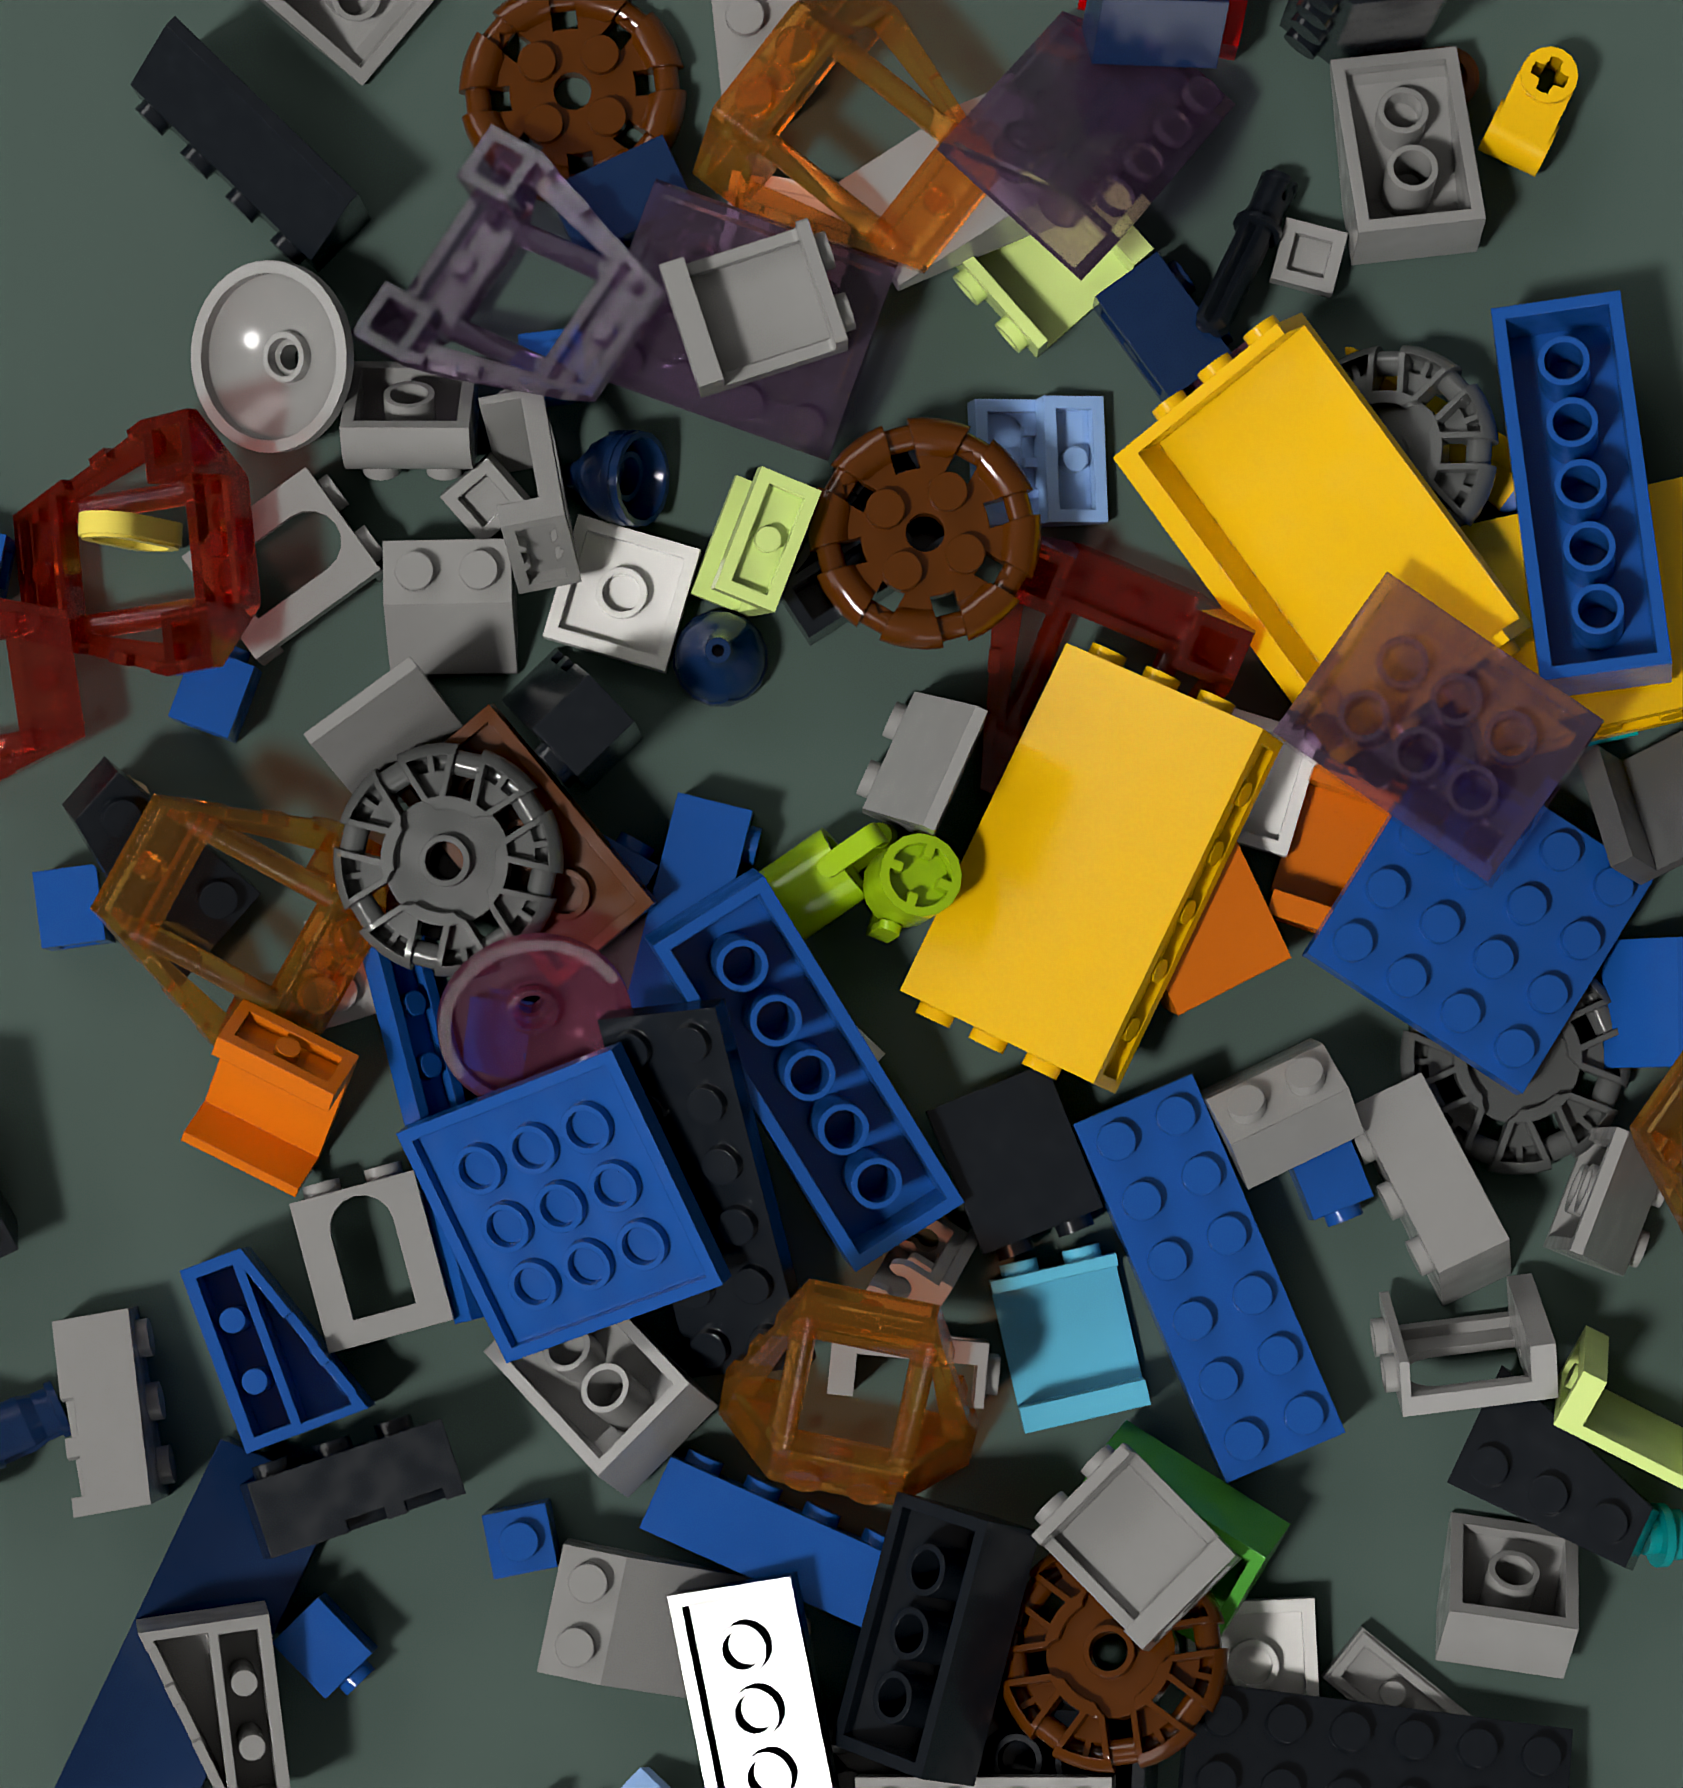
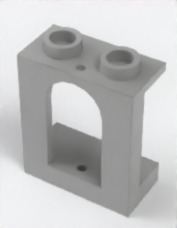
[478,385,582,594]
[181,467,383,666]
[289,1161,455,1354]
[1370,1273,1559,1417]
[827,1324,1001,1409]

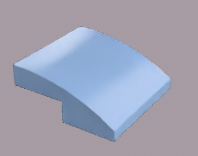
[967,395,1108,528]

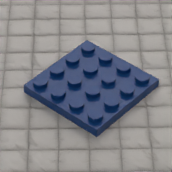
[1302,738,1654,1095]
[396,1042,732,1363]

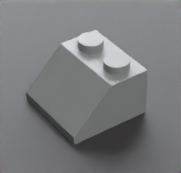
[383,539,518,676]
[1200,1038,1365,1190]
[1435,1512,1579,1679]

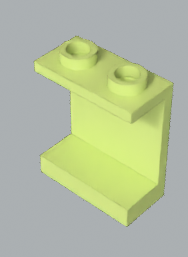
[953,153,1154,358]
[689,466,822,617]
[1553,1325,1683,1489]

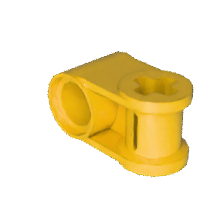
[1477,46,1578,177]

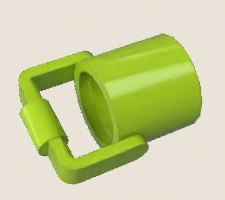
[759,822,898,940]
[862,833,962,944]

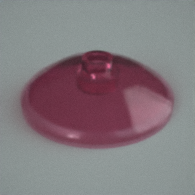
[437,933,632,1097]

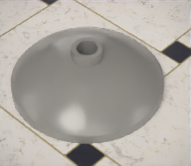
[191,260,354,453]

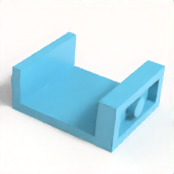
[989,1243,1151,1434]

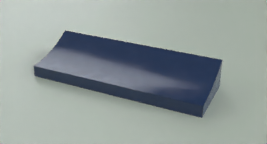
[54,1436,319,1788]

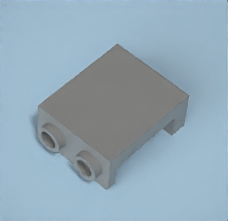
[659,218,856,398]
[1031,1442,1242,1652]

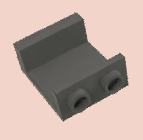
[1577,730,1683,885]

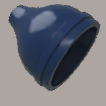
[563,429,670,527]
[673,611,768,707]

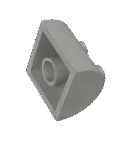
[339,361,479,481]

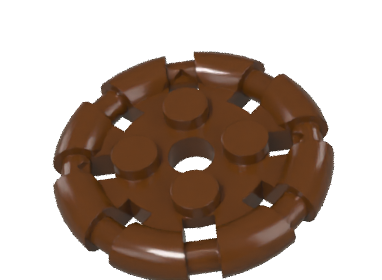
[459,0,687,204]
[808,417,1042,650]
[1000,1553,1229,1773]

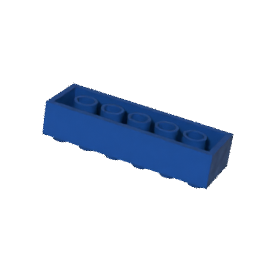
[1491,290,1672,699]
[644,868,965,1272]
[1071,1074,1346,1483]

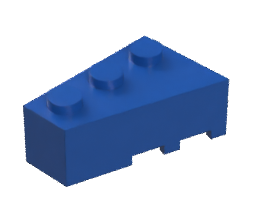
[180,1247,376,1454]

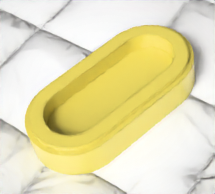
[78,510,183,552]

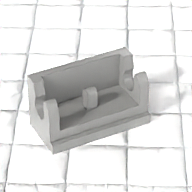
[861,1217,978,1336]

